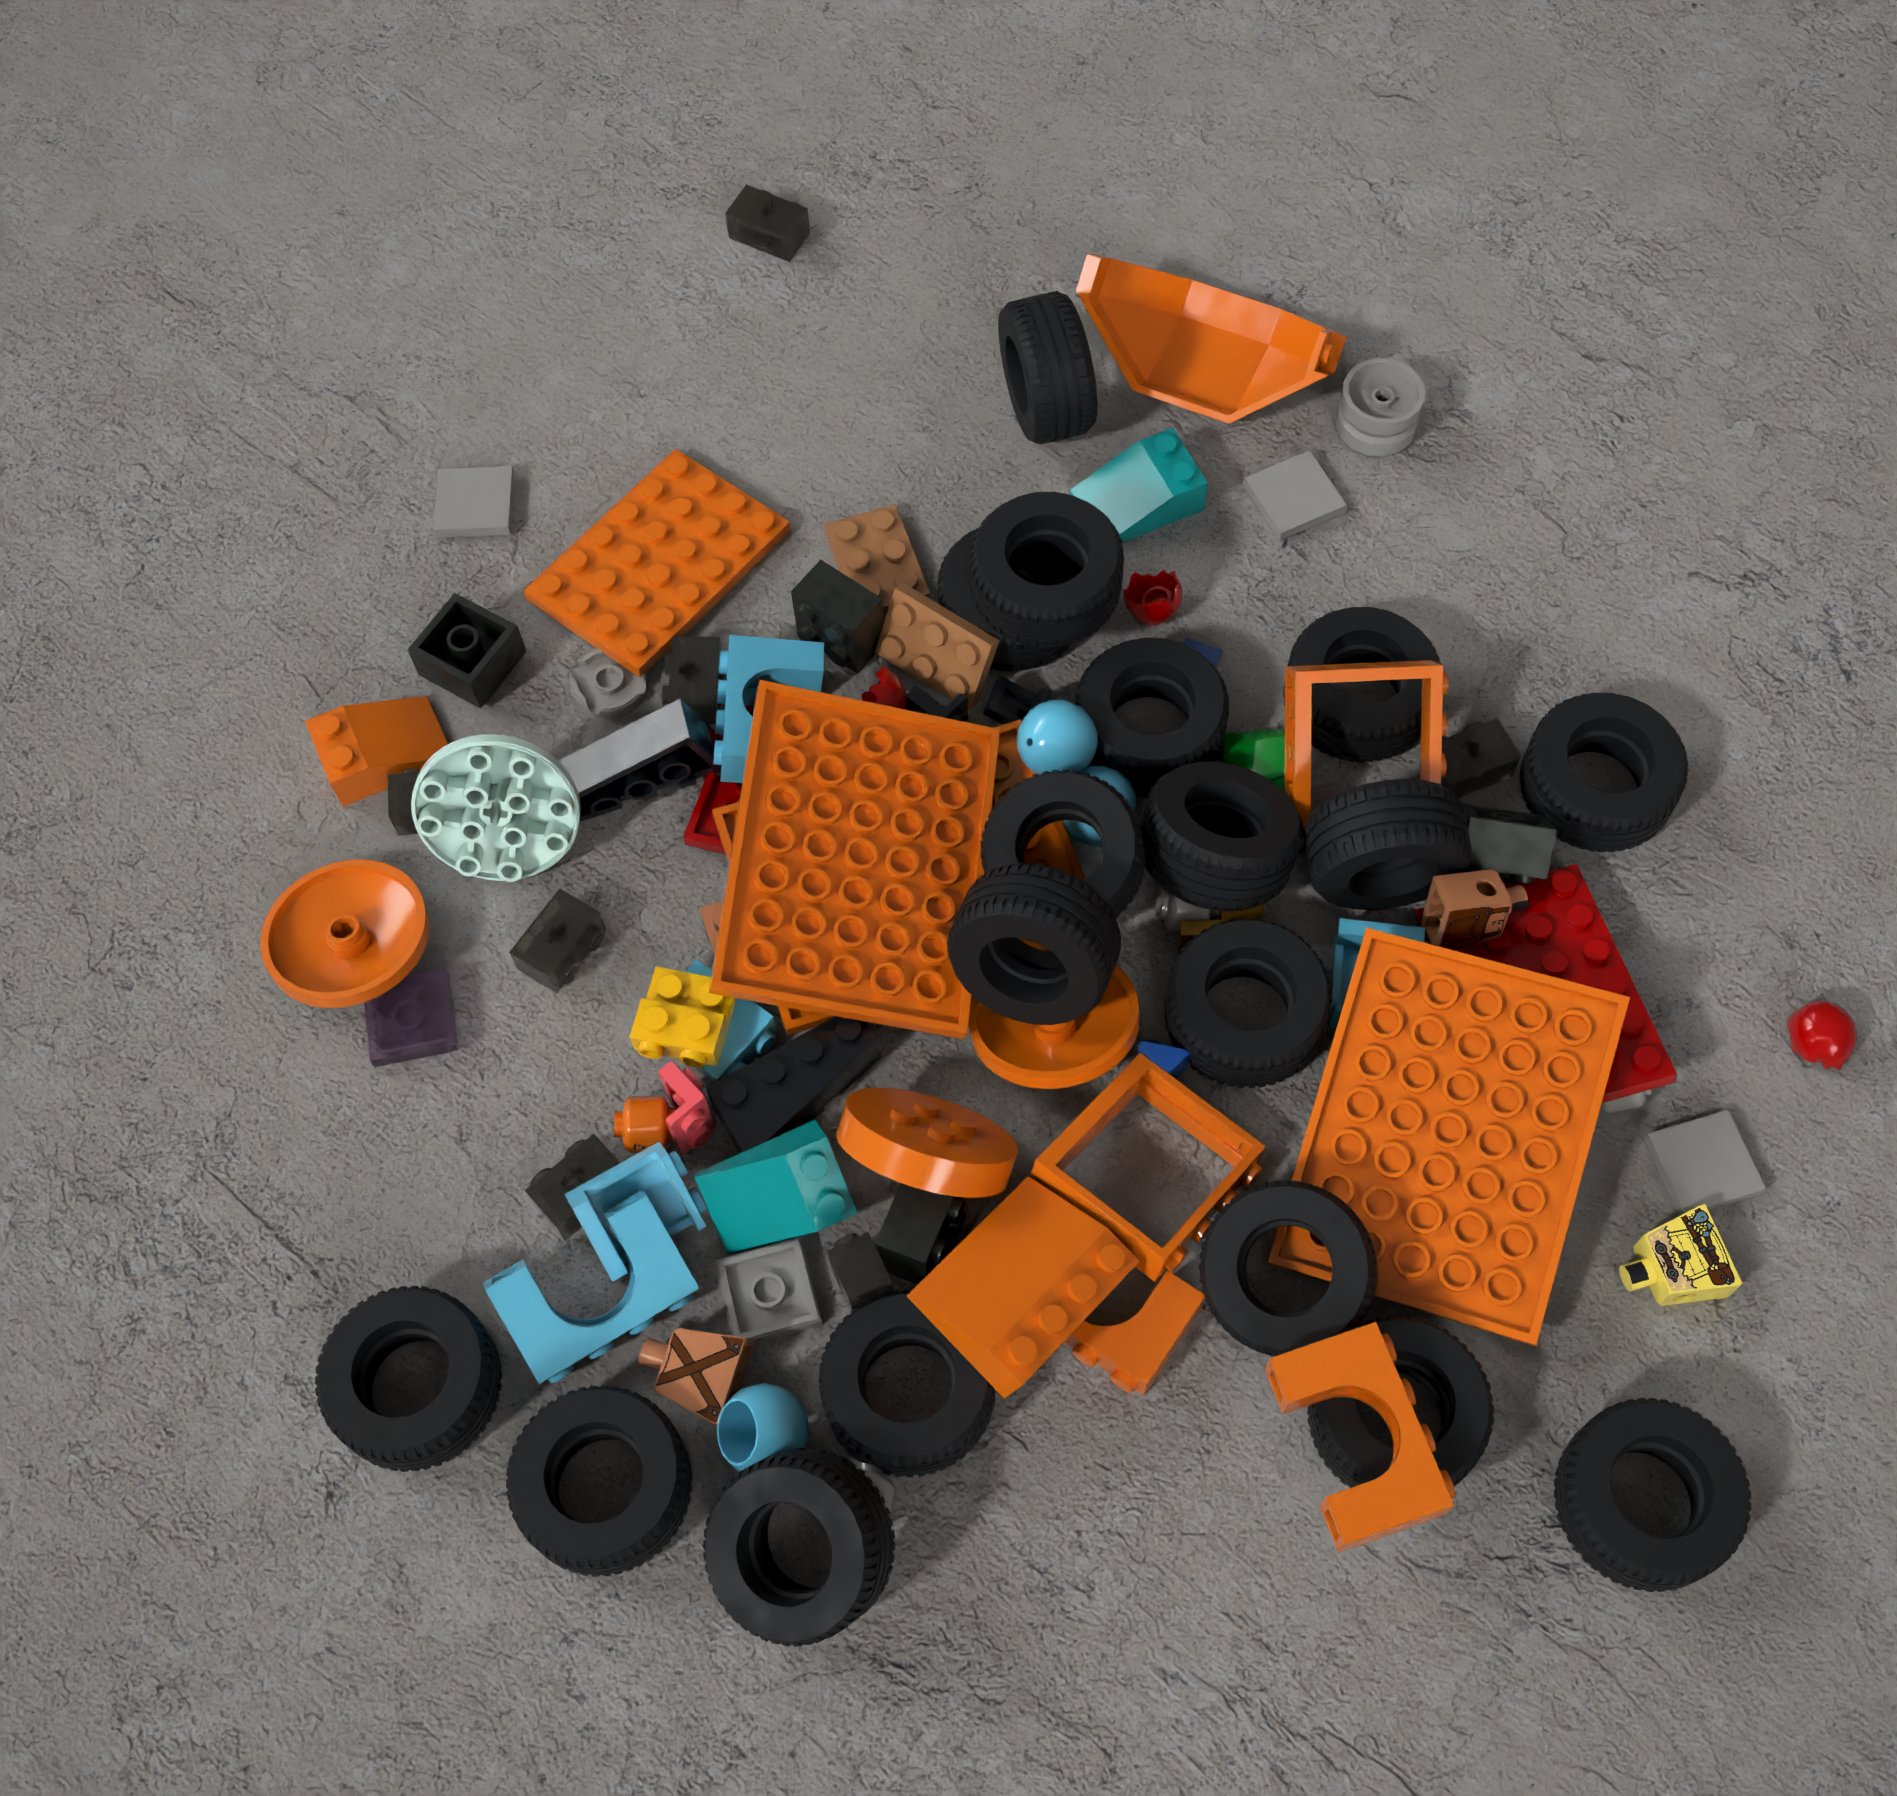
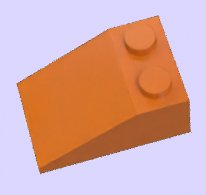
[305,696,448,807]

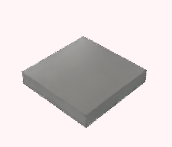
[1243,450,1347,541]
[433,466,515,538]
[1644,1110,1766,1216]
[714,1237,823,1344]

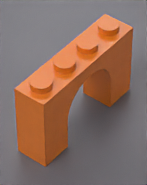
[1064,1270,1205,1396]
[1265,1322,1456,1553]

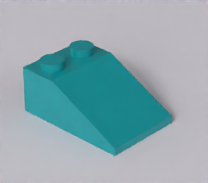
[1070,427,1208,543]
[693,1120,858,1253]

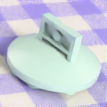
[411,734,581,882]

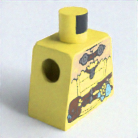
[1619,1204,1743,1306]

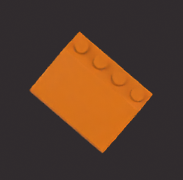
[907,1176,1140,1399]

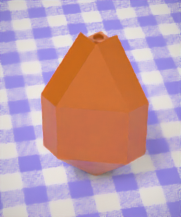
[1076,254,1347,424]

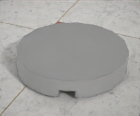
[569,649,649,719]

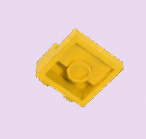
[629,966,737,1068]

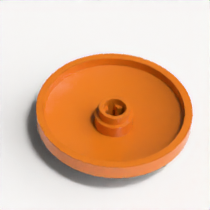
[260,859,430,1008]
[968,951,1140,1089]

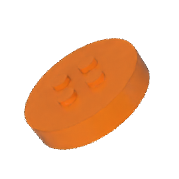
[836,1088,1018,1198]

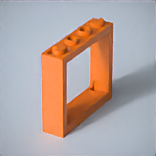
[1284,660,1448,830]
[1030,1053,1266,1282]

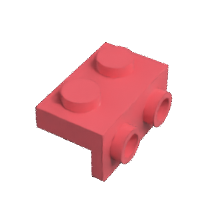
[658,1061,715,1154]

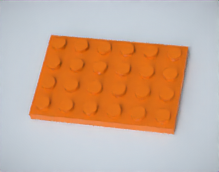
[523,449,791,678]

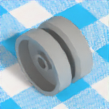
[1336,358,1425,457]

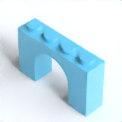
[713,635,824,783]
[483,1190,699,1384]

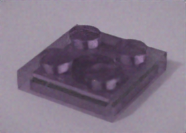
[364,968,458,1067]

